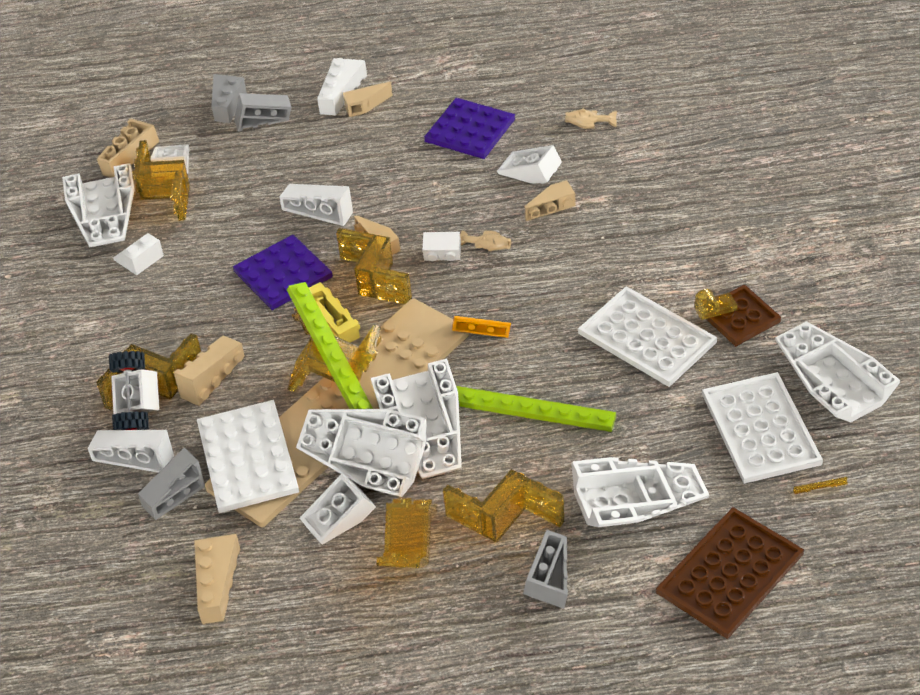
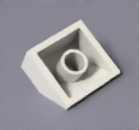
[113,233,164,275]

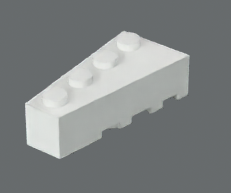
[317,58,367,115]
[279,184,353,226]
[88,430,174,473]

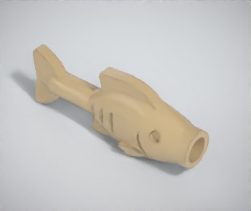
[565,108,617,129]
[460,231,511,251]

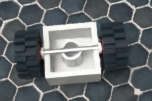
[109,351,159,430]

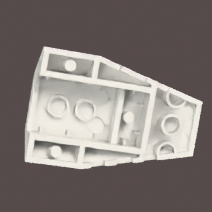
[572,457,709,527]

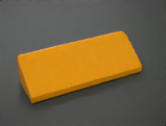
[452,316,511,338]

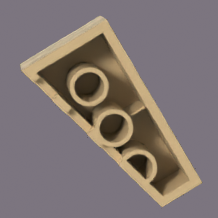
[97,118,160,178]
[174,335,245,406]
[194,534,240,624]

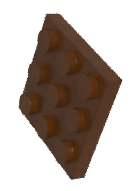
[700,284,781,347]

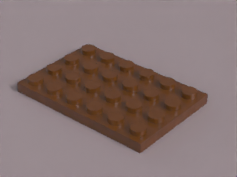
[656,507,804,640]

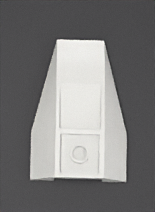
[62,163,135,248]
[775,321,900,422]
[371,359,462,480]
[296,409,426,497]

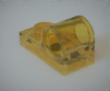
[694,289,737,320]

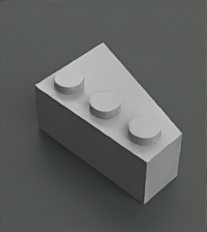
[234,93,292,132]
[138,448,205,520]
[523,530,568,609]

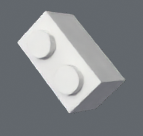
[423,232,461,261]

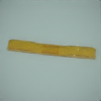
[793,477,848,494]

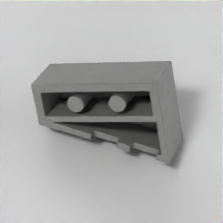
[211,74,247,123]

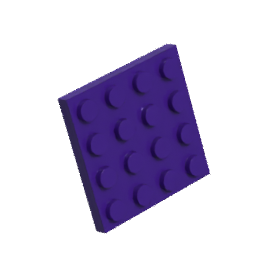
[424,98,515,159]
[233,234,333,310]

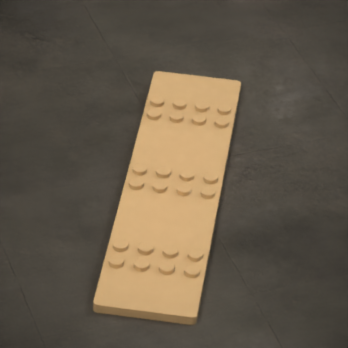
[205,299,469,527]

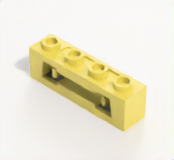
[309,282,360,347]

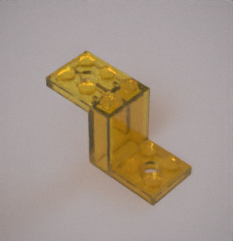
[132,140,190,221]
[336,228,412,304]
[287,325,381,392]
[96,333,201,411]
[443,469,565,543]
[376,497,438,568]

